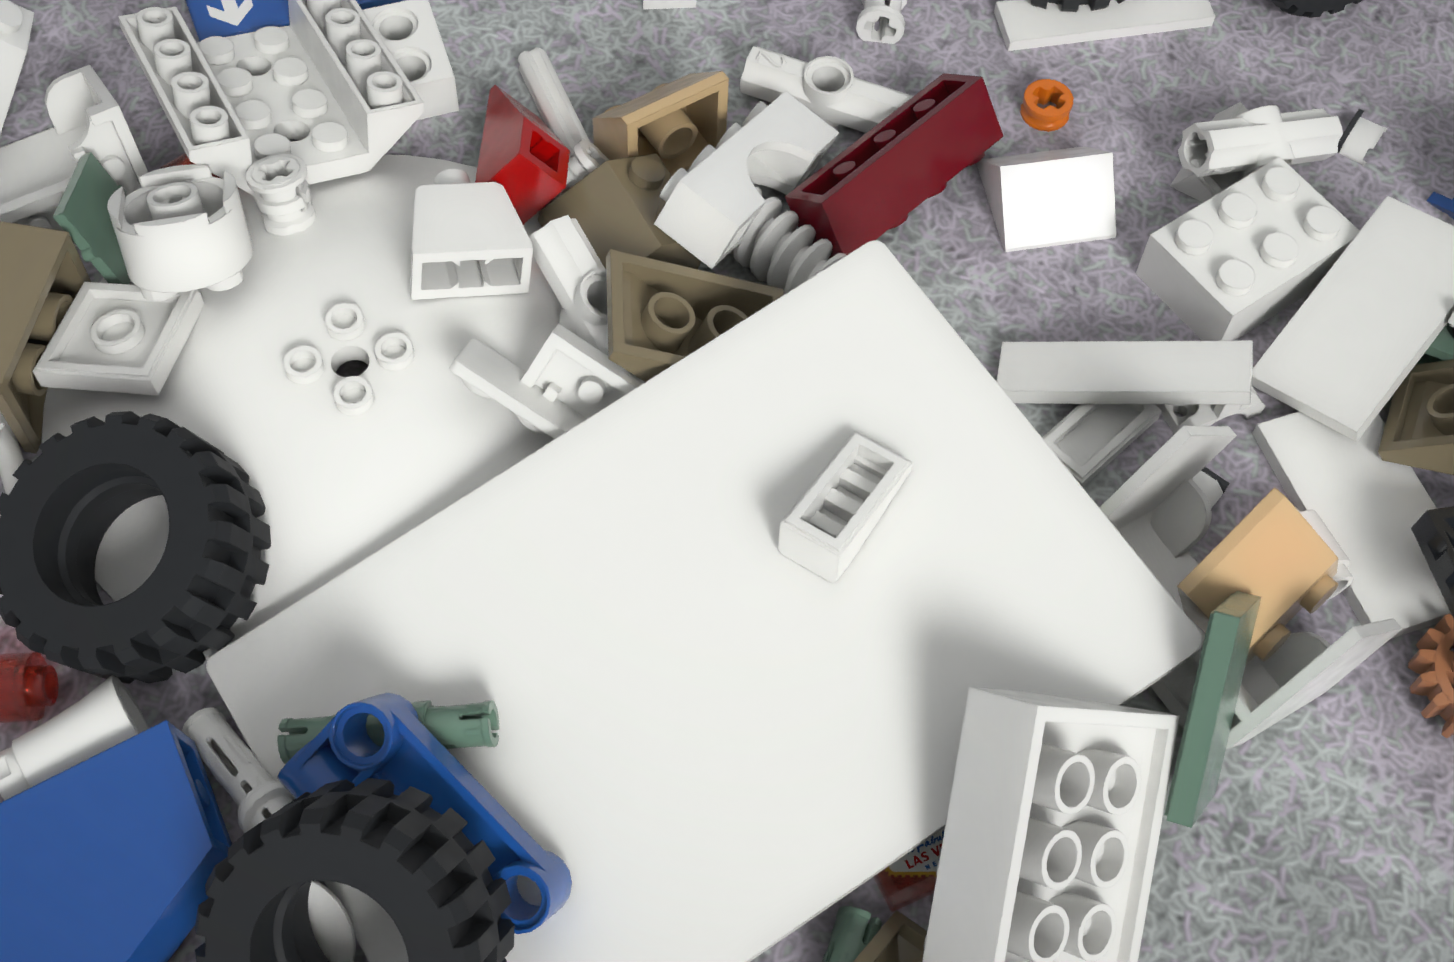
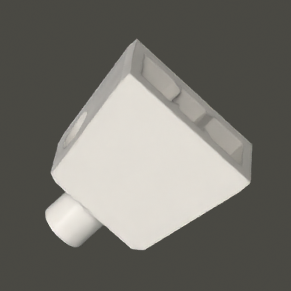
[410,168,533,300]

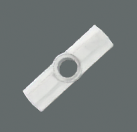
[740,46,913,133]
[1178,105,1343,178]
[530,215,608,356]

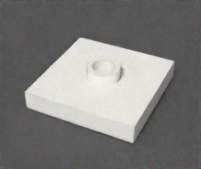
[32,282,205,396]

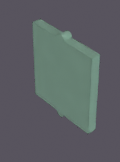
[53,152,131,284]

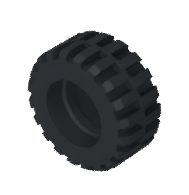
[0,411,271,684]
[195,778,515,962]

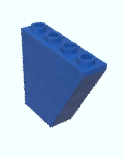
[0,720,232,962]

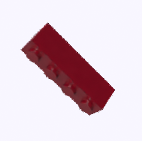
[785,73,1004,259]

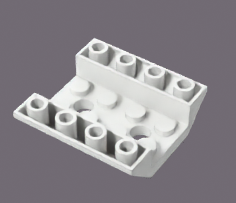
[118,0,424,196]

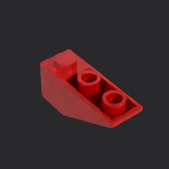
[475,85,570,225]

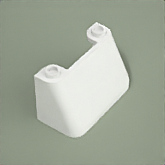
[0,65,148,247]

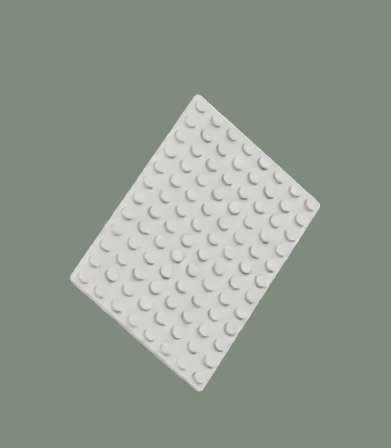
[206,240,1203,962]

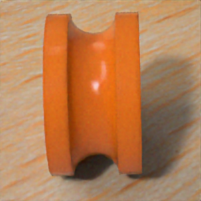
[1020,79,1074,132]

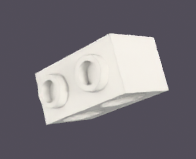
[363,0,459,120]

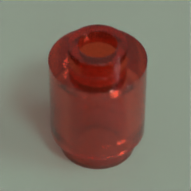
[0,652,59,723]

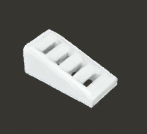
[778,431,913,583]

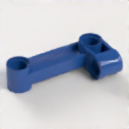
[277,693,572,934]

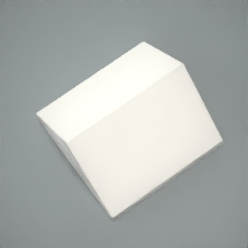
[976,146,1116,252]

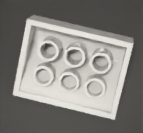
[922,687,1180,962]

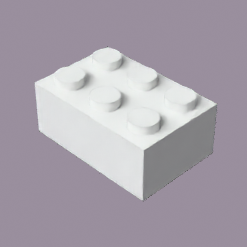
[1135,156,1360,341]

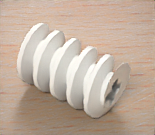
[730,187,846,295]

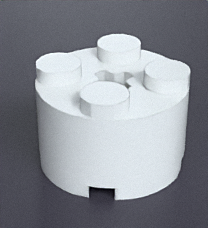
[107,164,253,301]

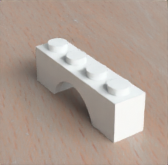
[654,91,839,269]

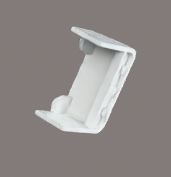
[1099,426,1402,749]

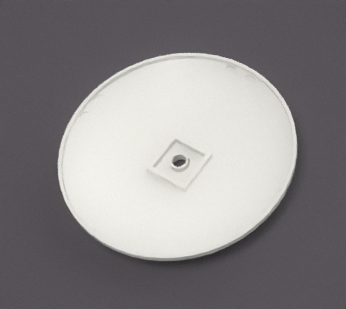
[42,155,601,660]

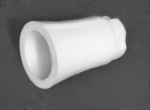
[0,675,149,801]

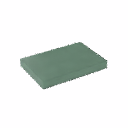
[1164,591,1261,828]

